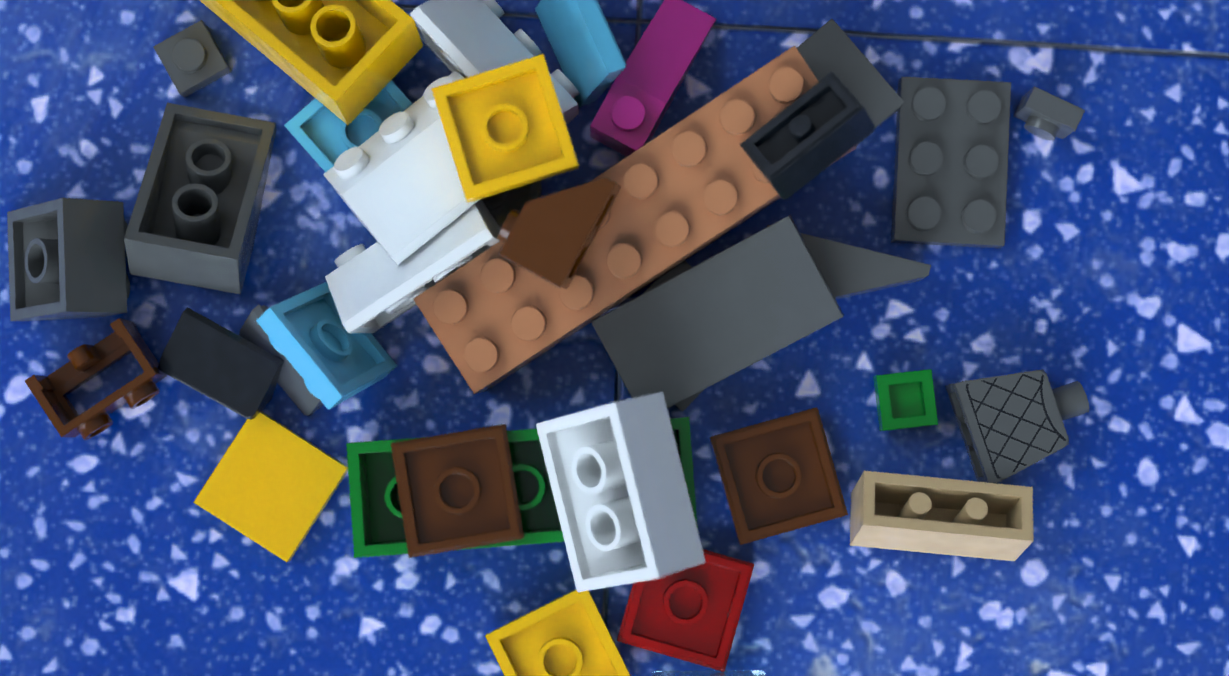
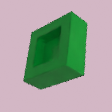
[873,369,938,431]

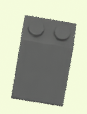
[124,103,276,294]

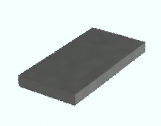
[591,215,844,408]

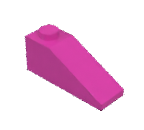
[590,0,716,157]

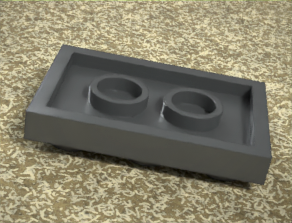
[891,77,1011,248]

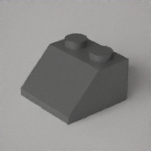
[7,198,130,321]

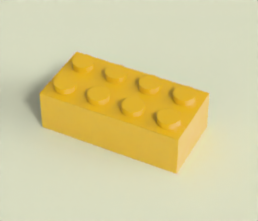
[199,0,423,125]

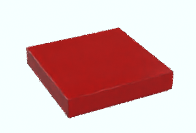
[617,548,754,672]

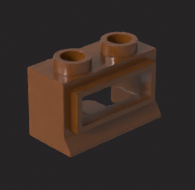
[25,318,167,440]

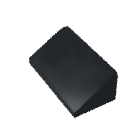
[740,72,875,200]
[158,307,284,420]

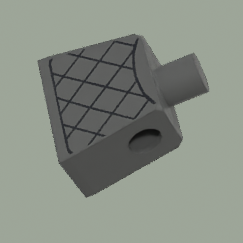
[945,369,1089,483]

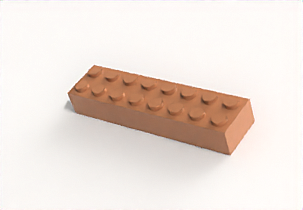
[413,45,858,394]

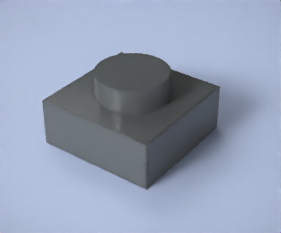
[153,20,232,98]
[1013,86,1085,140]

